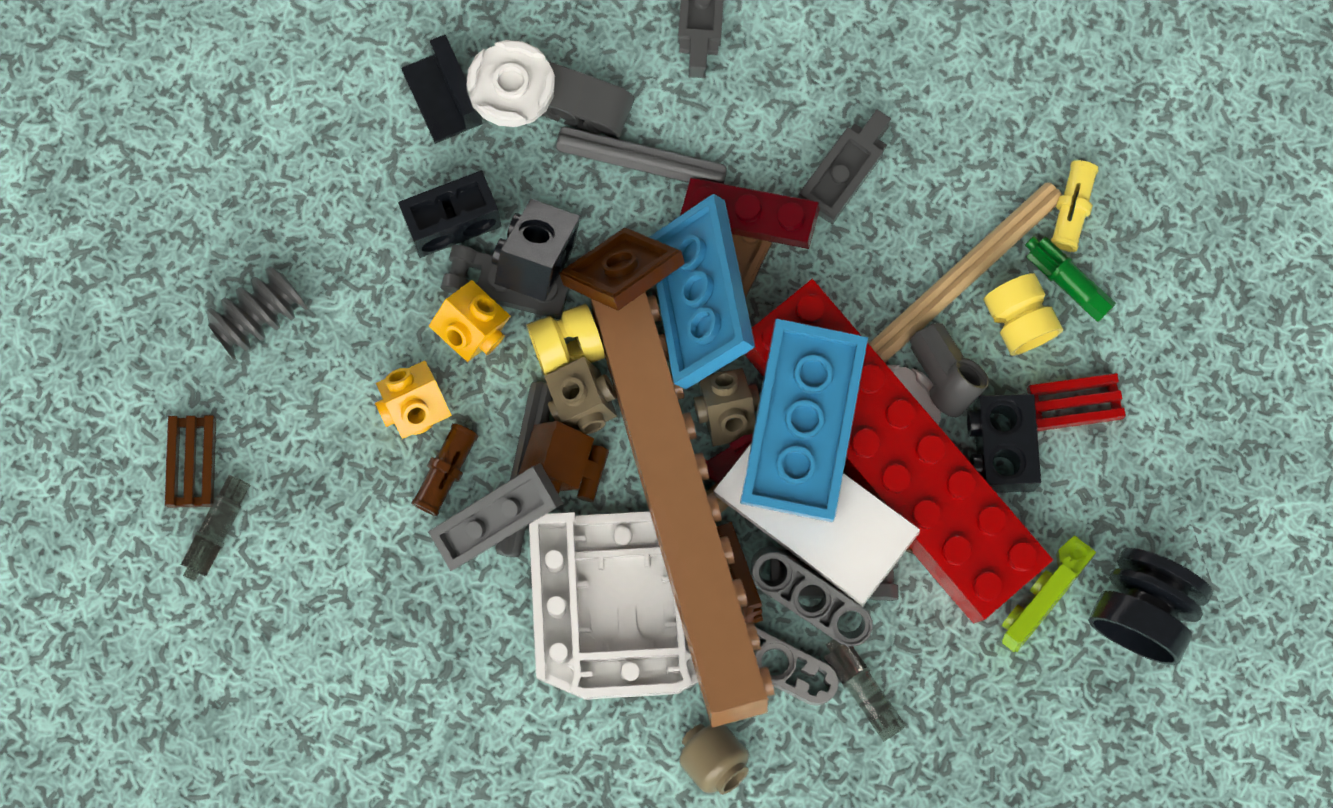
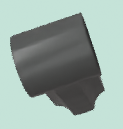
[909,323,989,418]

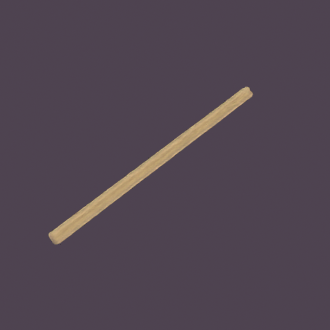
[706,182,1062,513]

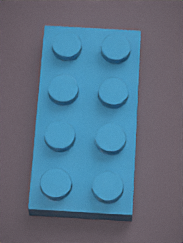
[649,194,755,390]
[740,319,868,522]

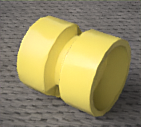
[983,273,1063,356]
[526,303,605,376]

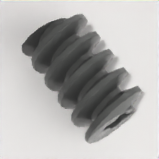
[206,266,308,360]

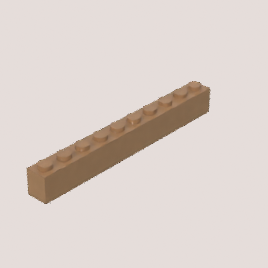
[591,292,774,728]

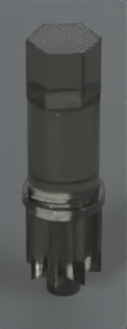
[180,475,251,582]
[824,639,906,742]

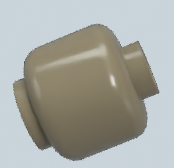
[680,724,749,795]

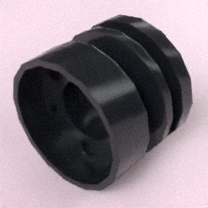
[1088,548,1213,665]

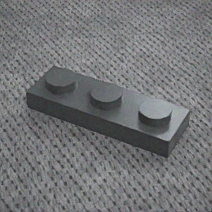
[428,463,564,571]

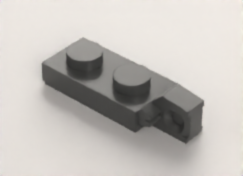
[678,0,724,78]
[797,109,891,225]

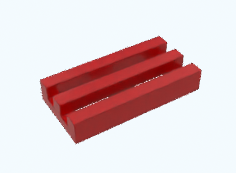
[1027,373,1126,431]

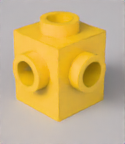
[429,280,511,362]
[375,360,452,439]

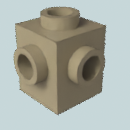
[544,357,617,434]
[693,368,760,447]

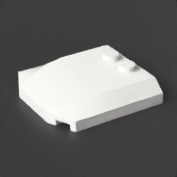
[529,511,698,700]

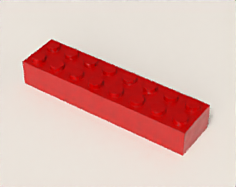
[744,278,1053,624]

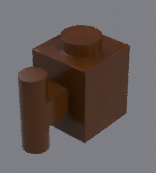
[518,421,609,502]

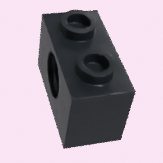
[492,199,581,302]

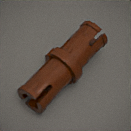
[411,423,479,516]

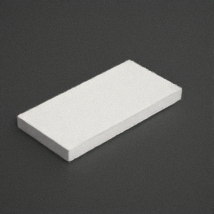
[713,444,920,607]

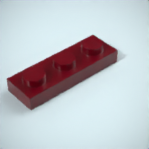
[680,178,820,249]

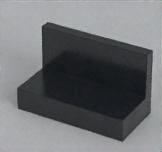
[401,34,483,144]

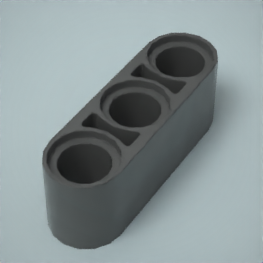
[541,61,635,139]
[751,546,873,646]

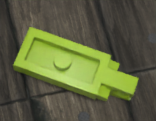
[1001,535,1096,652]

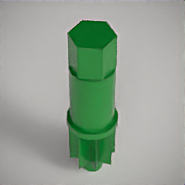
[1025,236,1116,322]

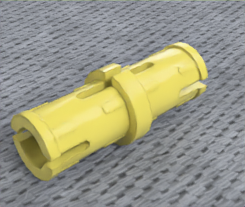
[1051,160,1099,252]

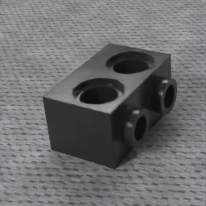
[398,170,502,258]
[967,394,1041,493]

